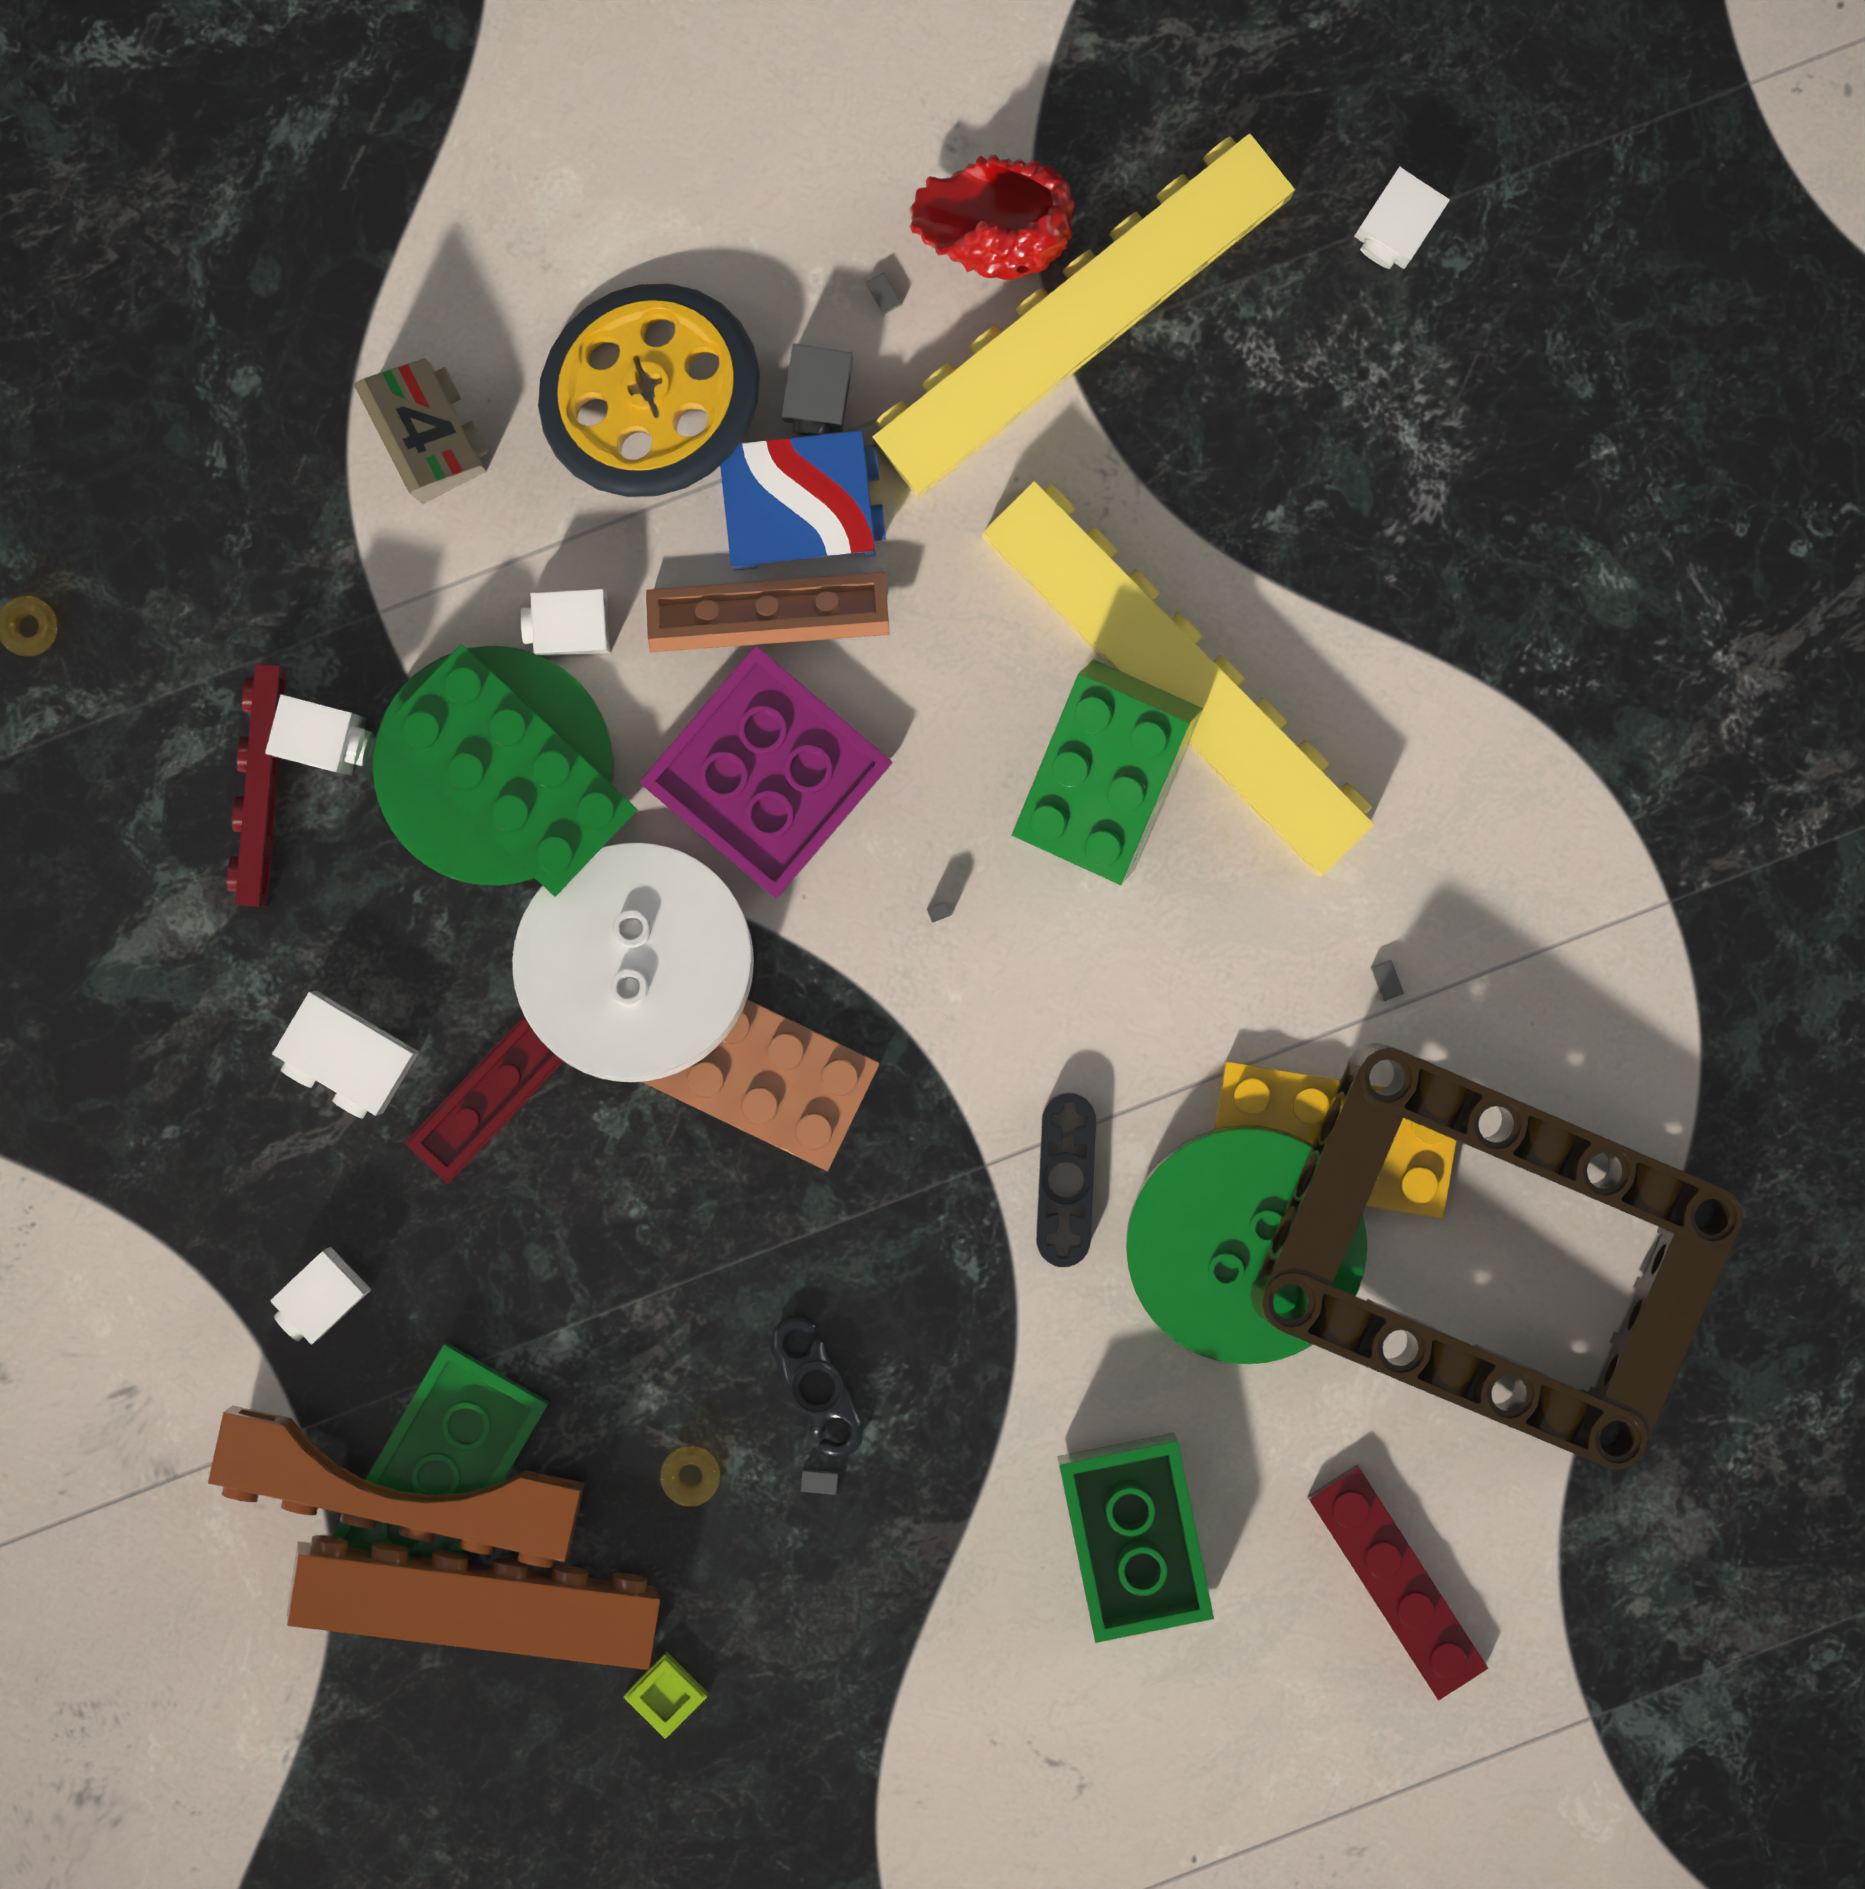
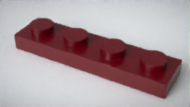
[227,664,288,907]
[1307,1465,1489,1701]

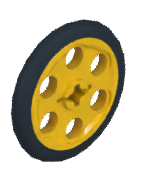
[538,284,760,497]

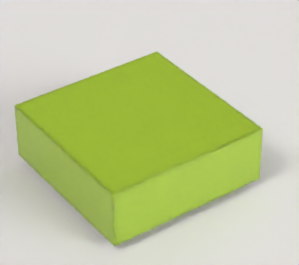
[623,1651,709,1739]

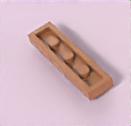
[646,572,890,653]

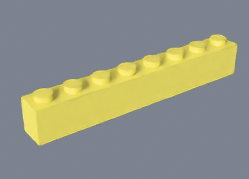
[872,133,1295,498]
[982,481,1375,876]

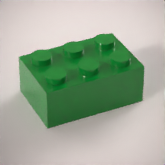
[1011,659,1203,885]
[1057,1432,1214,1643]

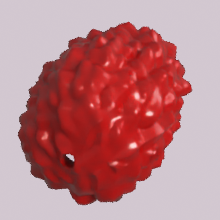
[909,155,1075,280]

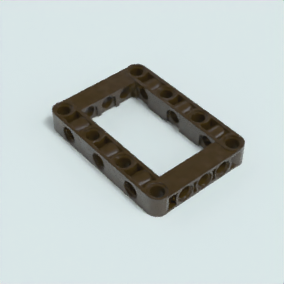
[1250,1043,1743,1470]

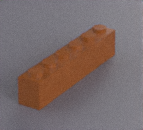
[287,1535,660,1670]

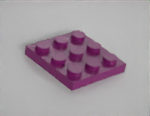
[639,645,893,899]

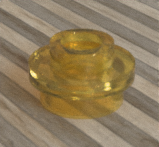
[0,596,58,656]
[660,1446,721,1506]

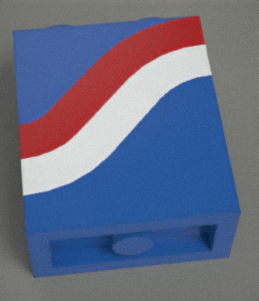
[720,430,886,571]

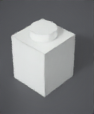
[1354,167,1450,269]
[521,589,610,657]
[270,1247,371,1345]

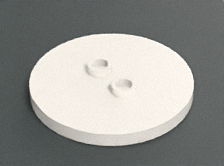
[512,843,754,1082]

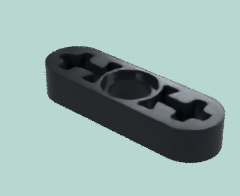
[1036,1092,1096,1267]

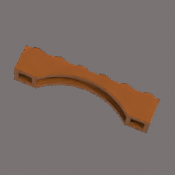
[208,1405,585,1568]

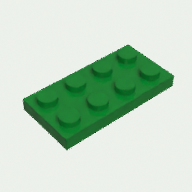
[378,643,638,897]
[333,1342,550,1558]

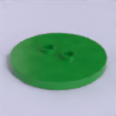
[373,646,614,886]
[1126,1125,1367,1364]

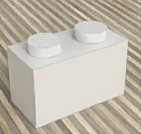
[265,695,372,776]
[272,991,419,1119]

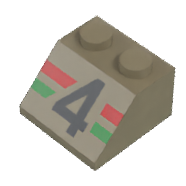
[353,358,489,504]

